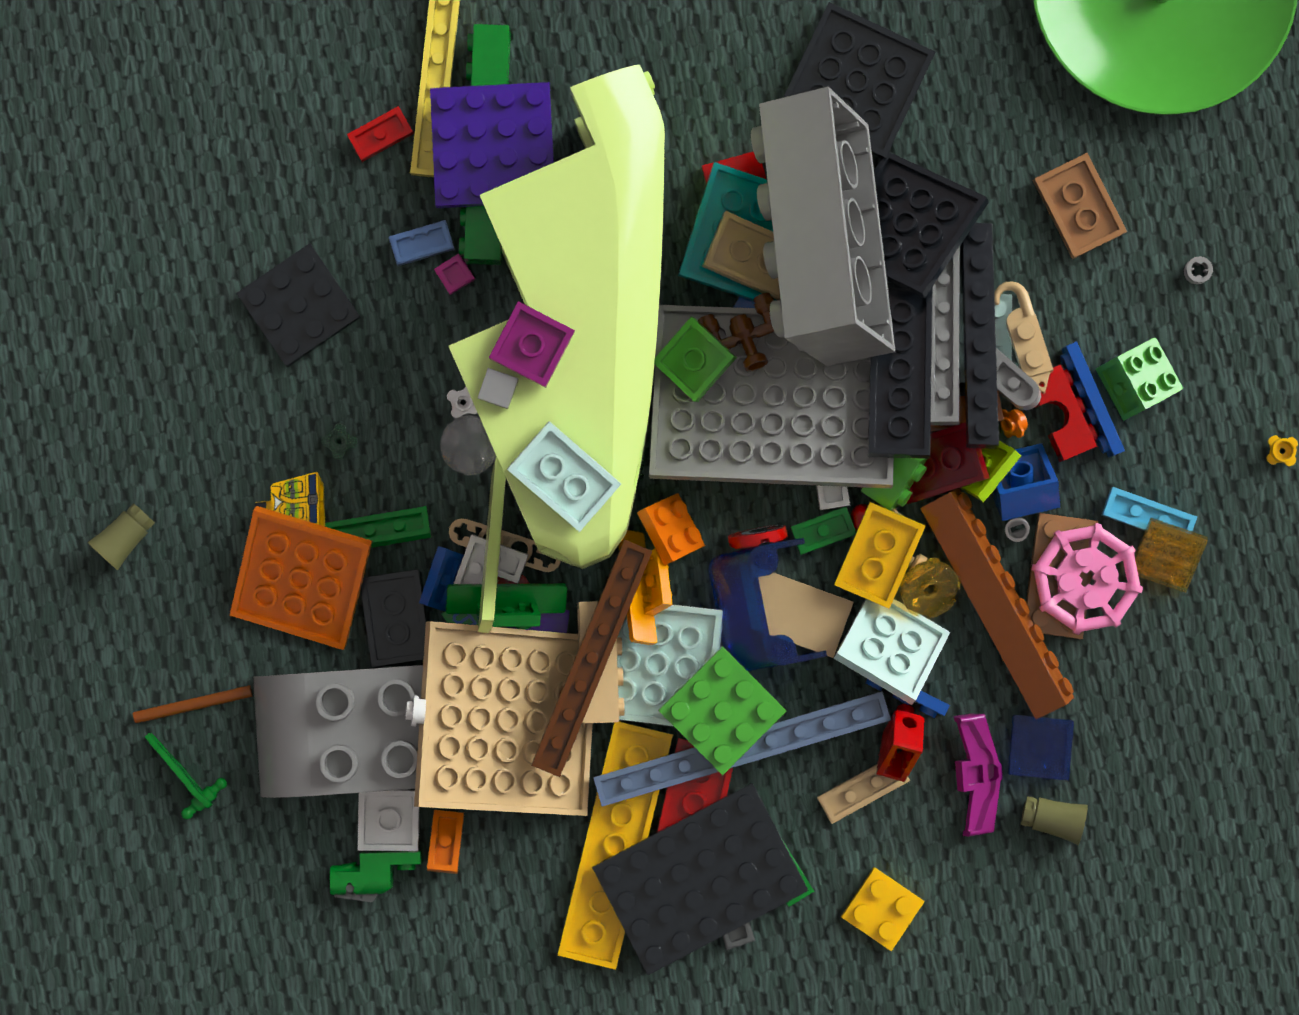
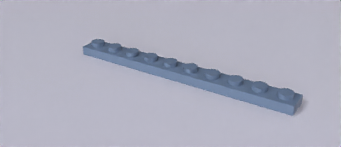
[593,691,891,807]

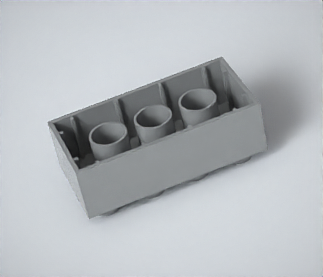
[751,87,895,366]

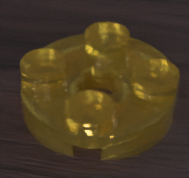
[900,557,961,618]

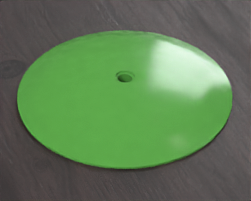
[1033,0,1297,115]

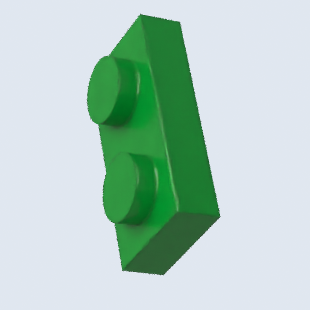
[790,506,856,555]

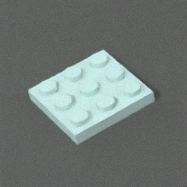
[834,599,950,705]

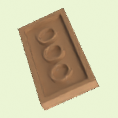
[1026,513,1098,639]

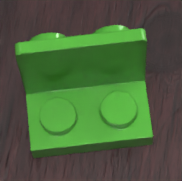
[1096,338,1183,421]

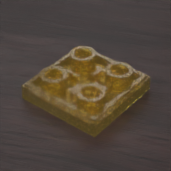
[1135,518,1208,593]

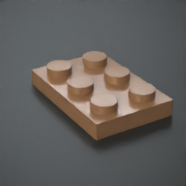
[1033,153,1127,260]

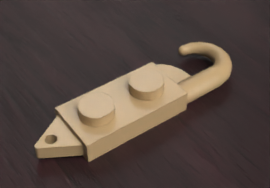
[994,281,1053,394]

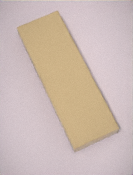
[817,764,910,824]

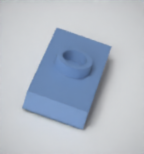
[389,220,455,266]

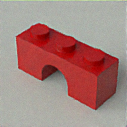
[1035,364,1098,462]

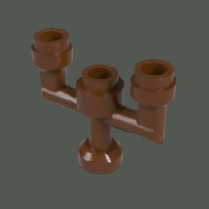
[698,293,775,372]

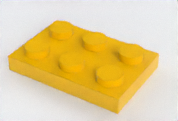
[834,502,925,609]

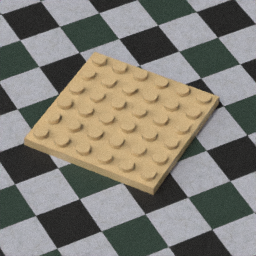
[414,621,593,816]

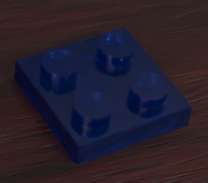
[1008,715,1074,781]

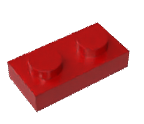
[347,106,414,162]

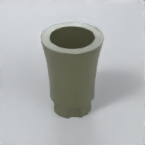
[87,503,155,570]
[1020,796,1088,845]

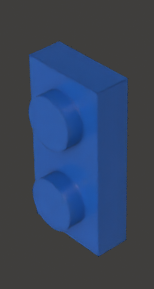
[419,546,464,611]

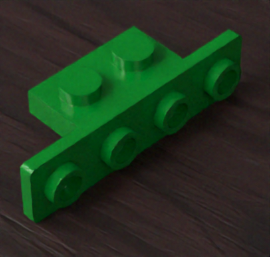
[446,583,567,629]

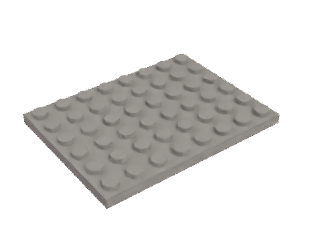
[649,305,894,489]

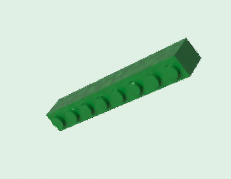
[459,24,511,265]

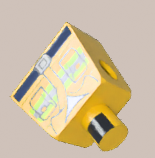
[255,472,325,526]

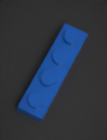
[1060,341,1125,457]

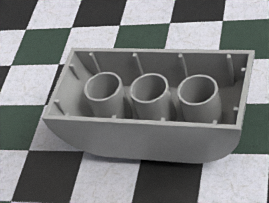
[253,665,423,798]

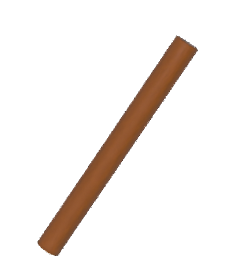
[133,685,253,723]

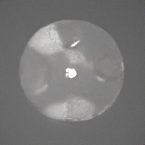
[440,415,497,475]

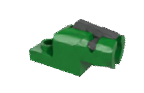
[330,850,423,902]

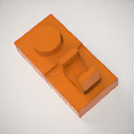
[427,810,464,874]

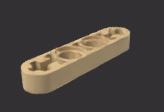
[449,518,561,572]

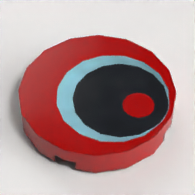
[728,525,788,549]

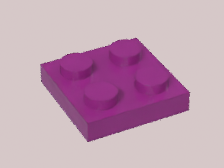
[489,301,575,388]

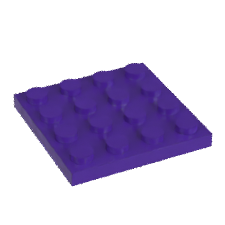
[430,82,554,208]

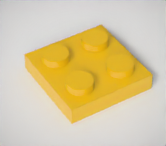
[841,867,925,951]

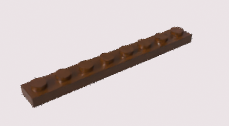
[531,539,652,777]

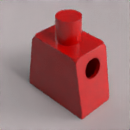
[876,704,924,782]

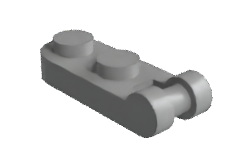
[996,348,1041,410]

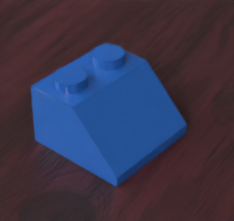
[992,443,1060,521]

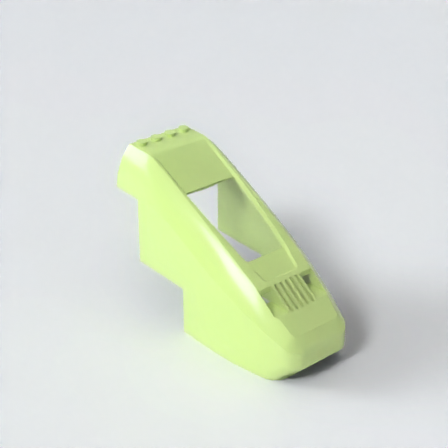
[449,64,665,569]

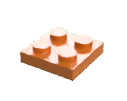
[637,493,706,566]

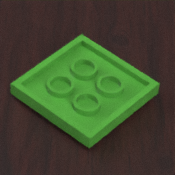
[658,646,786,775]

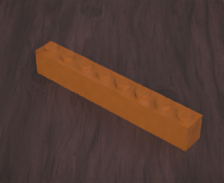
[920,488,1074,719]

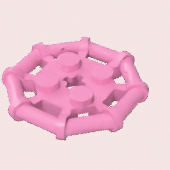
[1031,523,1143,635]

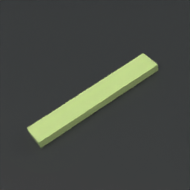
[478,457,506,633]

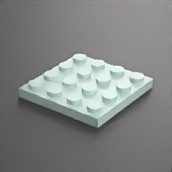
[617,605,724,726]

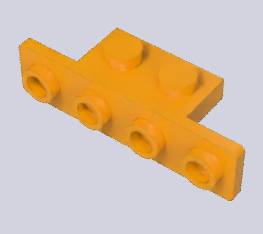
[619,530,672,645]

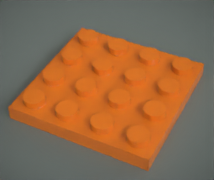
[230,506,372,650]

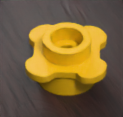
[1266,435,1298,466]

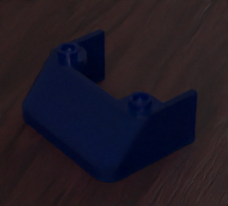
[709,538,827,671]

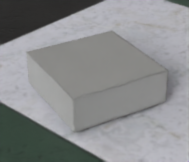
[478,368,519,409]

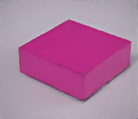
[434,254,475,295]

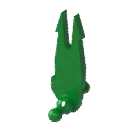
[145,733,227,820]

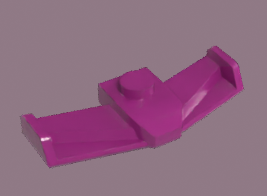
[953,713,1002,837]

